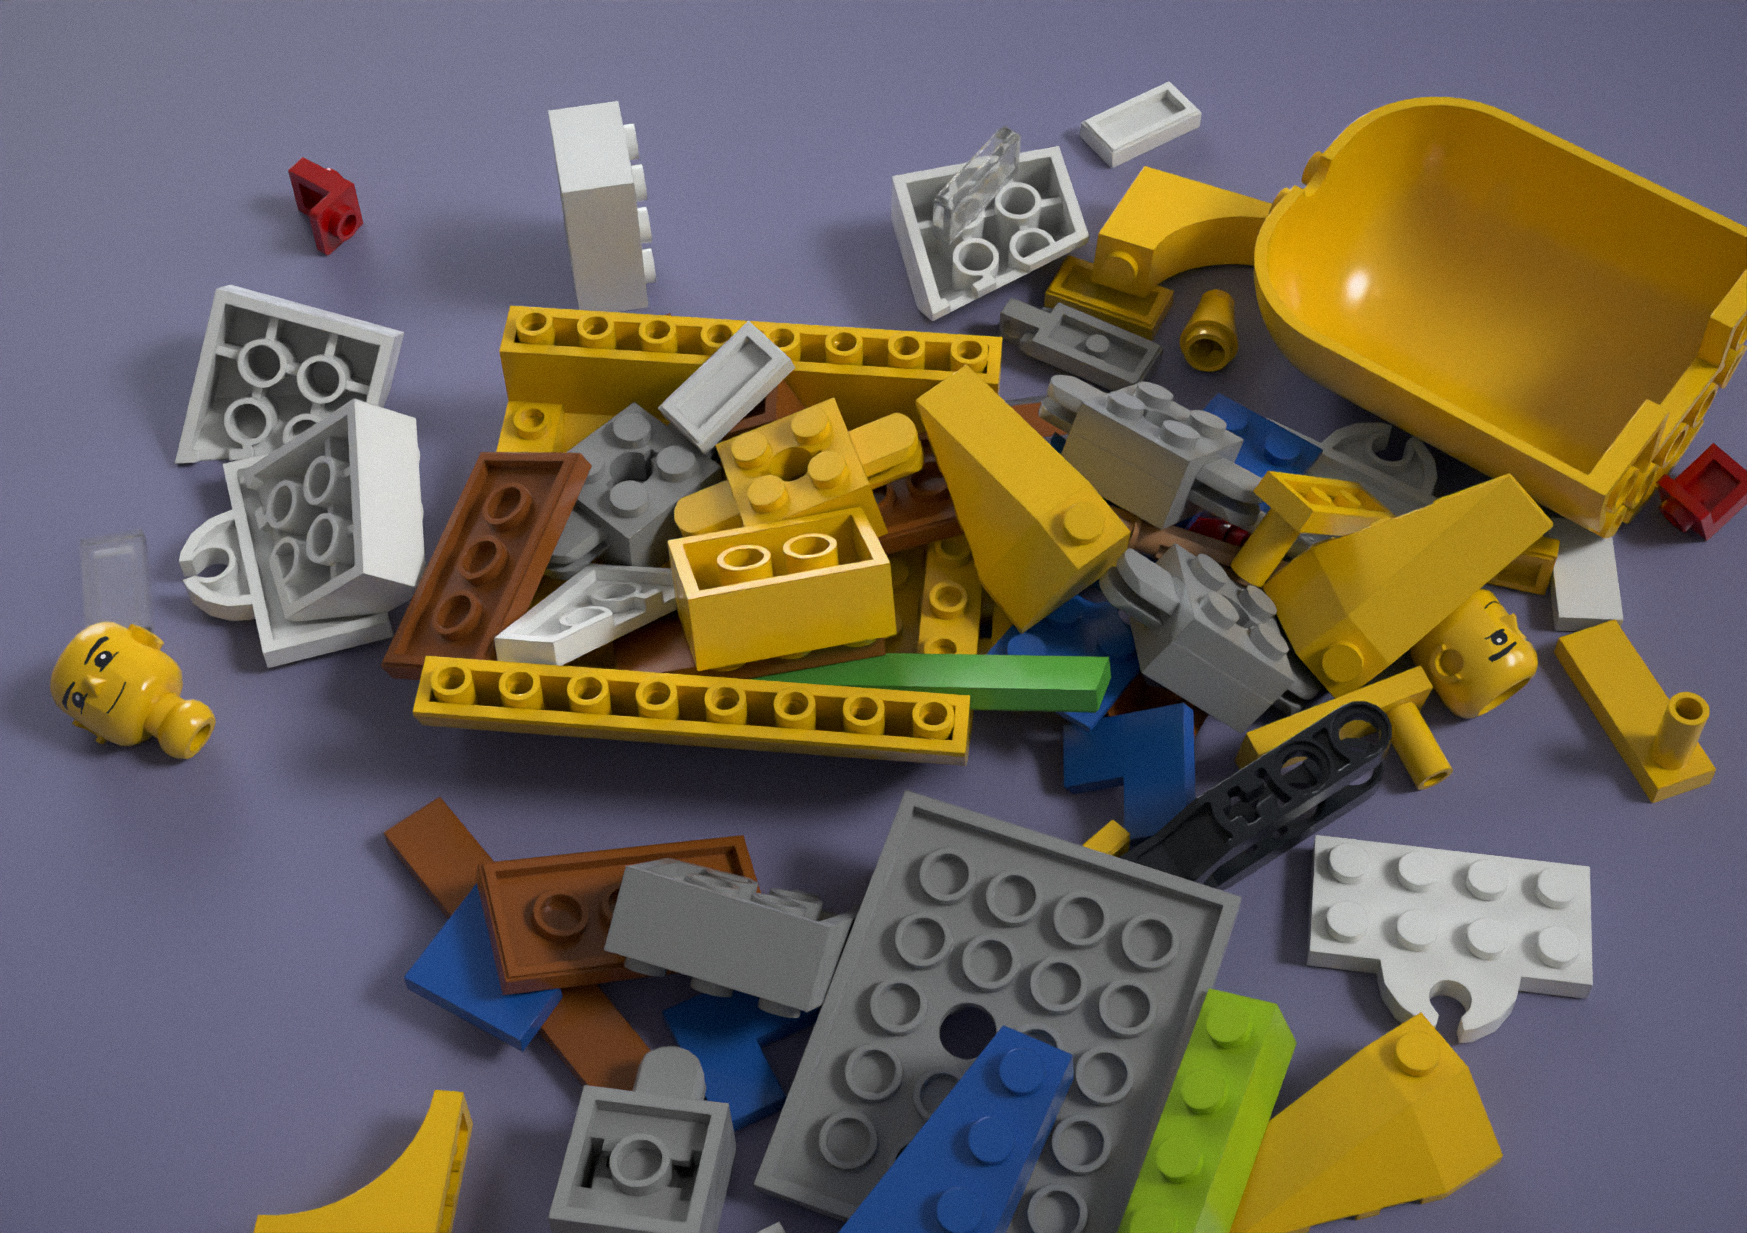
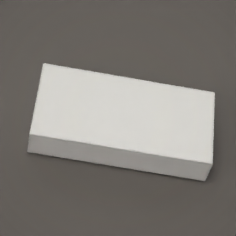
[1080,81,1202,169]
[658,321,795,455]
[1544,518,1623,631]

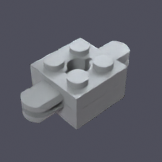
[1038,375,1264,530]
[544,402,723,580]
[1099,543,1323,734]
[548,1046,736,1233]

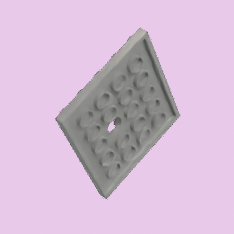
[753,790,1242,1233]

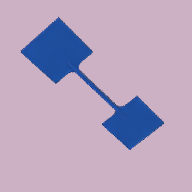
[986,392,1323,733]

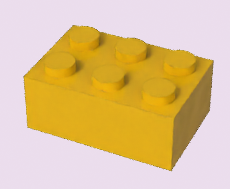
[667,507,897,671]

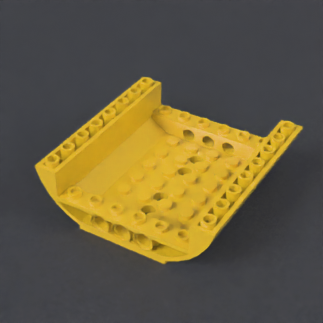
[413,305,1003,766]

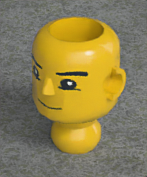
[1409,589,1538,719]
[50,621,216,759]

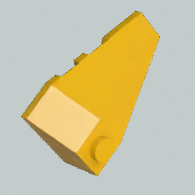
[915,364,1131,634]
[1262,473,1553,698]
[1229,1012,1503,1233]

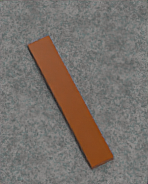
[384,797,651,1091]

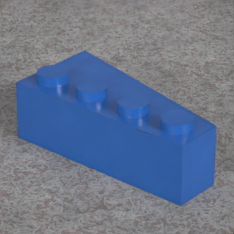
[838,1025,1074,1233]

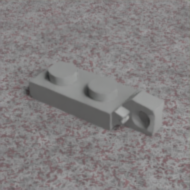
[998,297,1164,391]

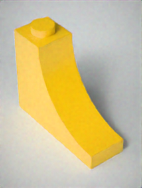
[1091,166,1272,298]
[253,1090,473,1233]

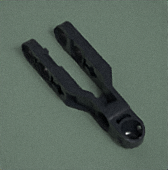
[1118,701,1392,891]

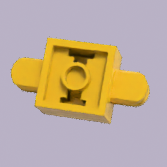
[674,398,925,538]

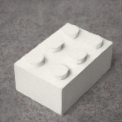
[548,101,656,312]

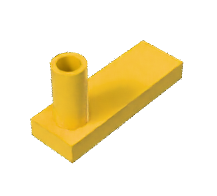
[1230,471,1397,587]
[1553,619,1716,804]
[1234,665,1453,790]

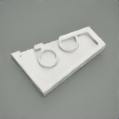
[494,563,677,666]

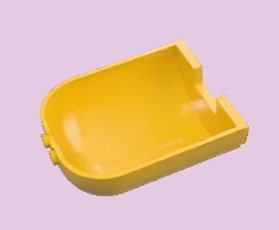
[1254,97,1747,538]

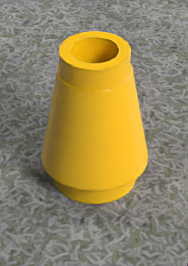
[1179,289,1238,372]

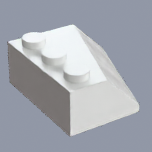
[891,146,1089,321]
[175,285,404,464]
[243,398,427,622]

